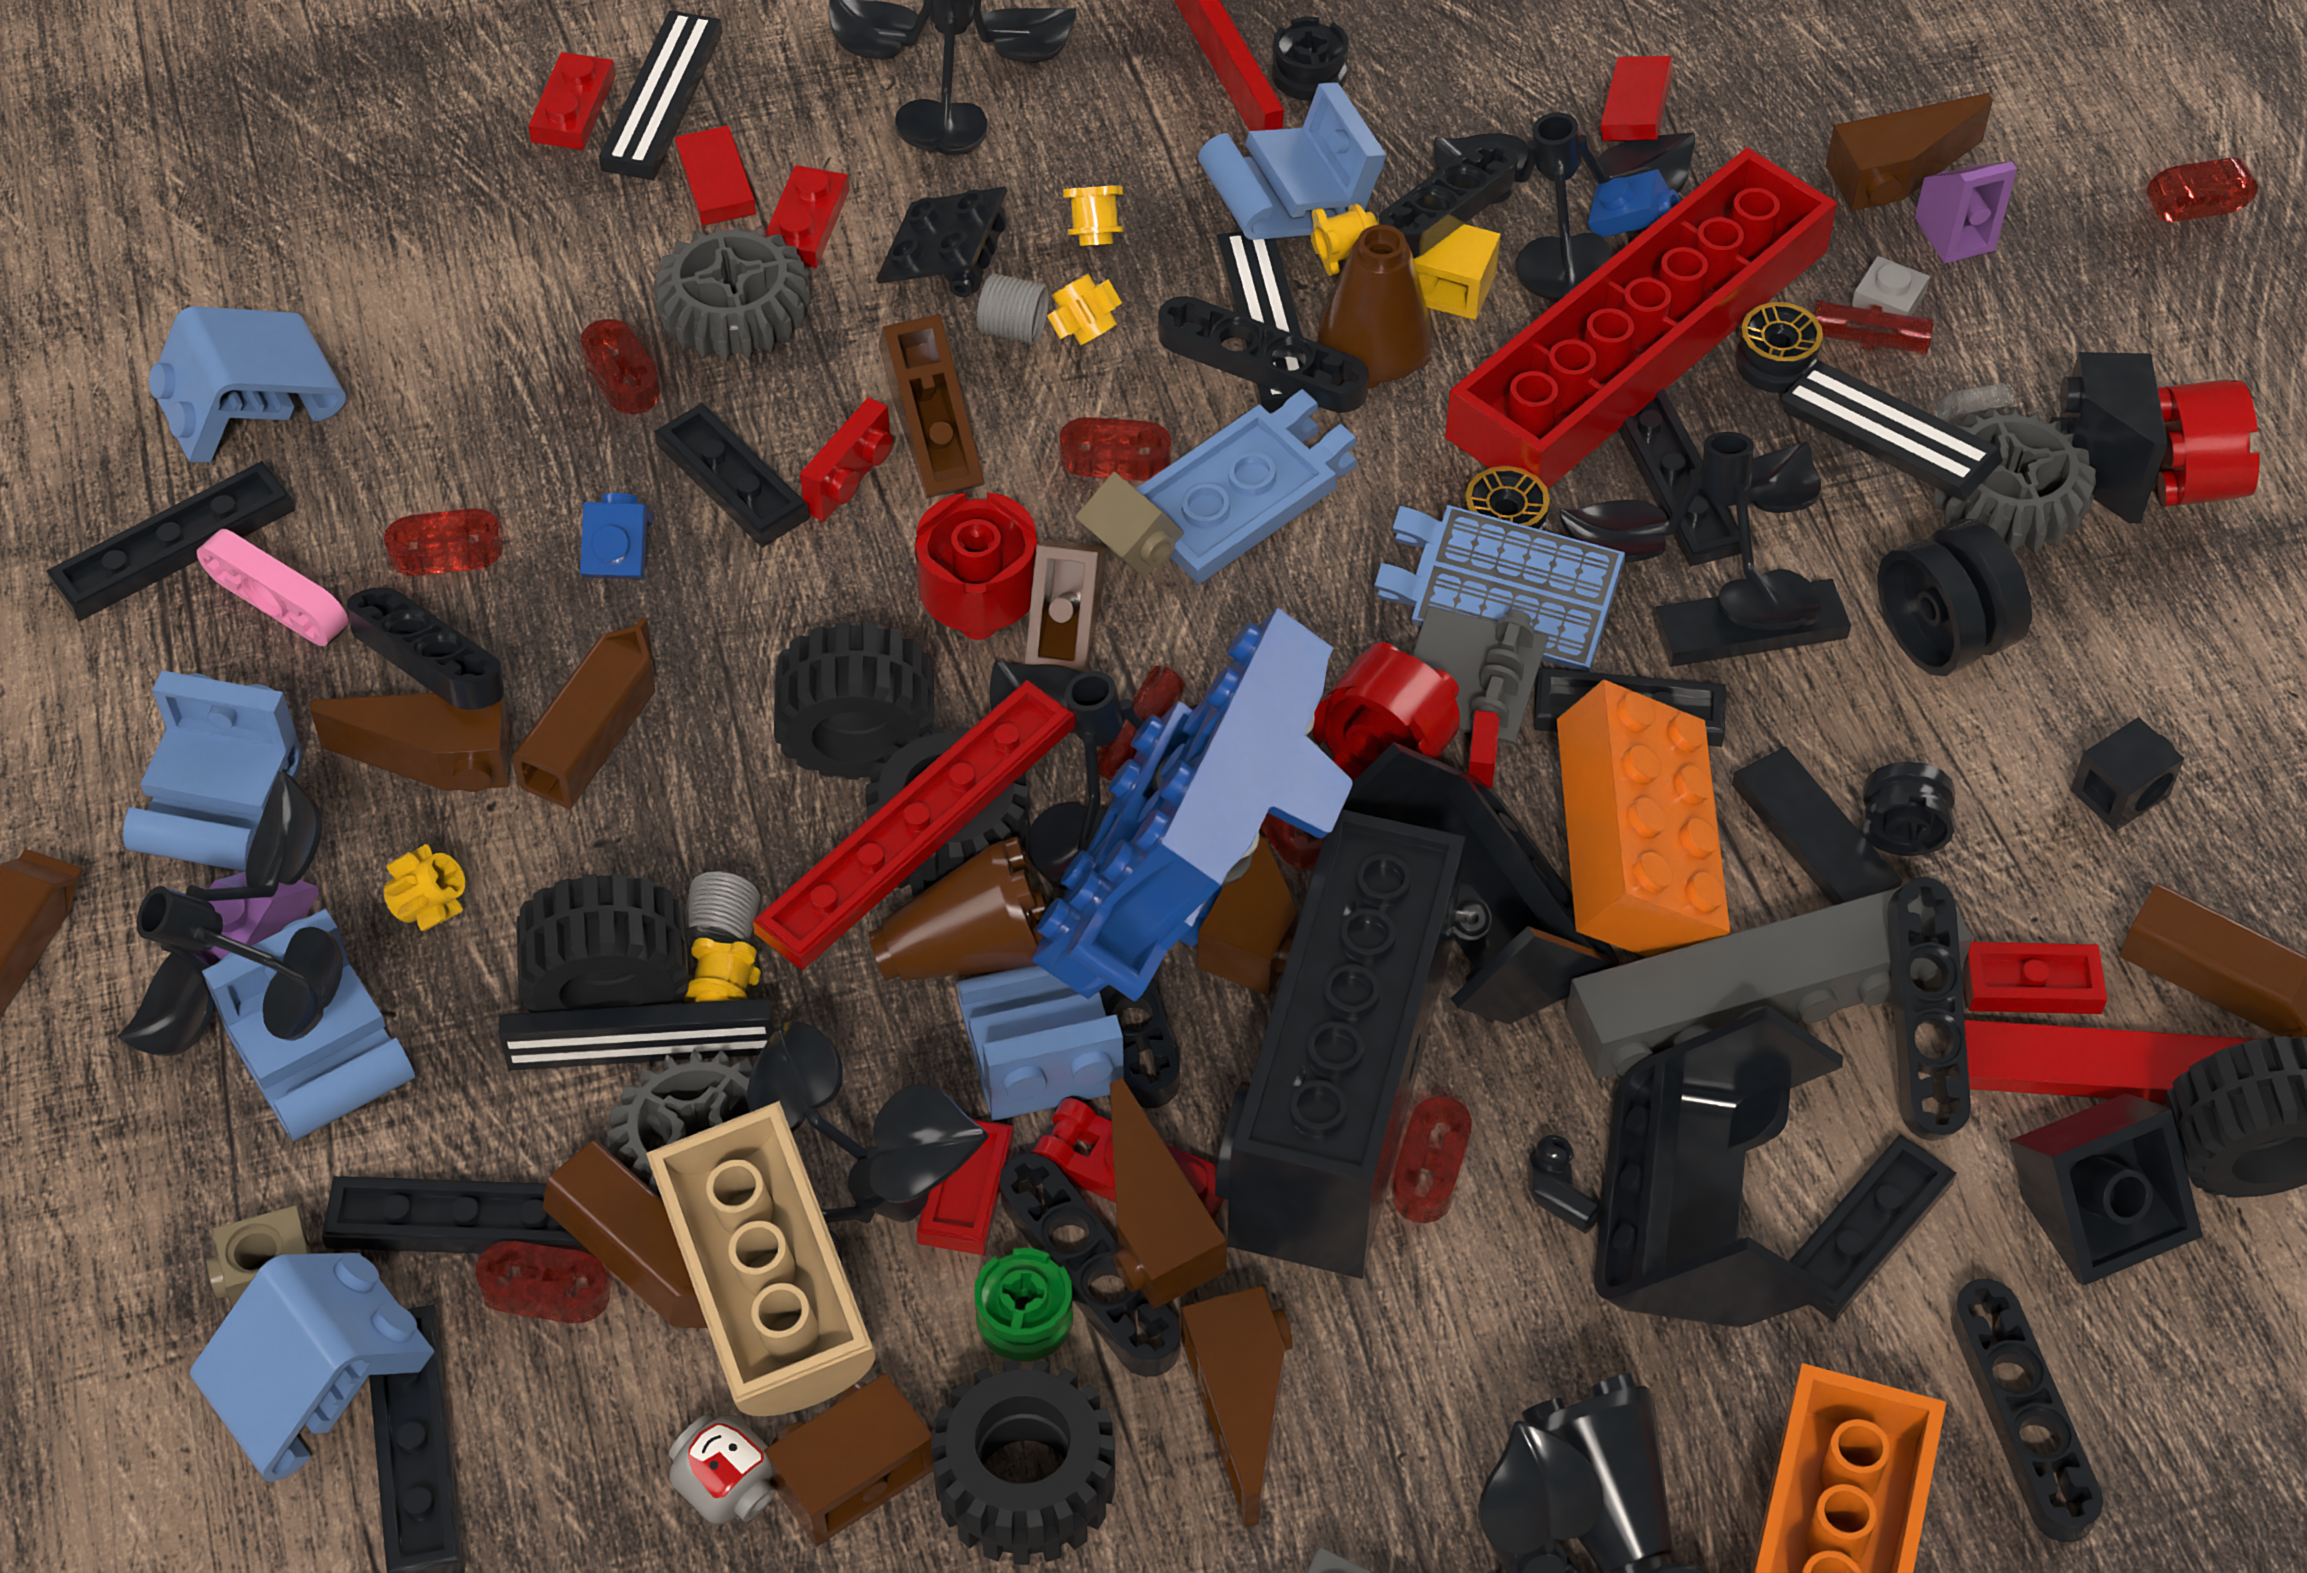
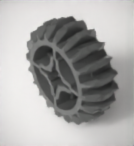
[654,223,810,362]
[1930,406,2096,554]
[606,1048,793,1199]

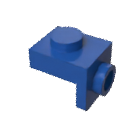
[1588,169,1681,238]
[580,493,653,580]

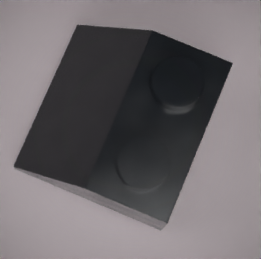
[2049,352,2168,524]
[2009,1093,2203,1285]

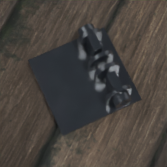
[876,186,1008,298]

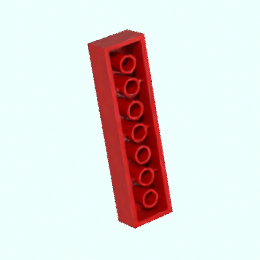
[1445,147,1838,490]

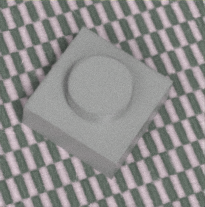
[1851,256,1930,328]

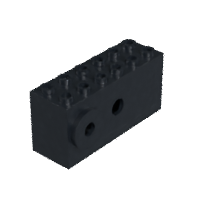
[1215,810,1466,1279]

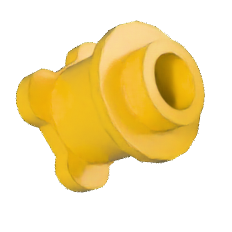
[1063,186,1124,246]
[1310,203,1377,276]
[683,938,761,1003]

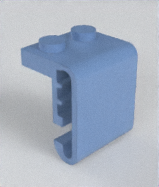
[1198,83,1386,240]
[149,306,346,463]
[123,670,302,872]
[202,908,415,1142]
[956,965,1124,1121]
[190,1253,435,1482]

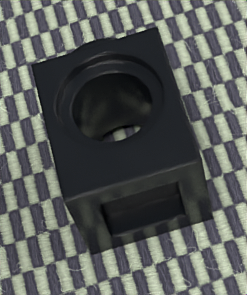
[2070,717,2184,832]

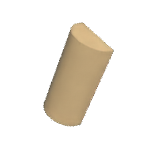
[646,1101,875,1416]

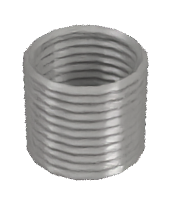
[976,273,1049,345]
[683,871,760,953]

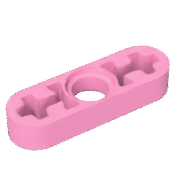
[197,529,349,646]

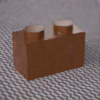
[763,1373,933,1547]

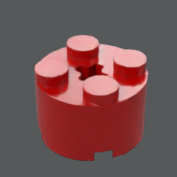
[2157,379,2260,507]
[915,492,1038,640]
[1312,642,1460,782]

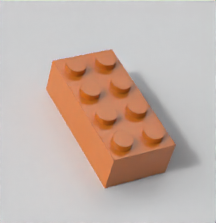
[1557,680,1731,958]
[1751,1363,1946,1573]

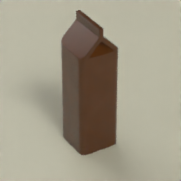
[512,617,655,809]
[0,849,84,1018]
[2119,882,2307,1038]
[543,1140,708,1328]

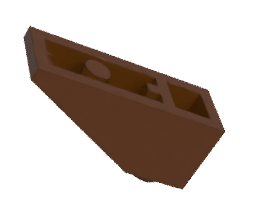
[1826,93,1993,211]
[878,314,985,499]
[310,693,511,792]
[1110,1077,1227,1310]
[1181,1285,1293,1528]

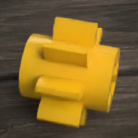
[1046,273,1122,345]
[384,844,465,931]

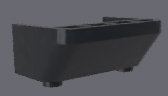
[1342,742,1619,1024]
[1594,1006,1843,1328]

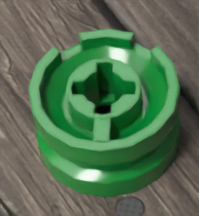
[974,1248,1073,1361]

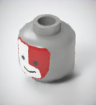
[668,1414,776,1524]

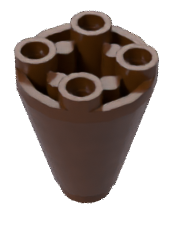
[1318,224,1433,389]
[869,836,1049,981]

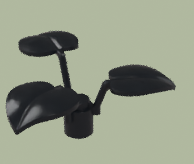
[829,0,1076,155]
[1434,112,1695,302]
[1560,432,1821,630]
[989,660,1198,890]
[118,771,343,1056]
[747,1021,989,1266]
[1478,1421,1709,1573]

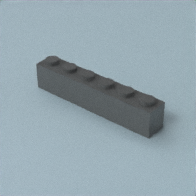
[1566,877,1972,1080]

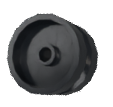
[1877,519,2032,676]

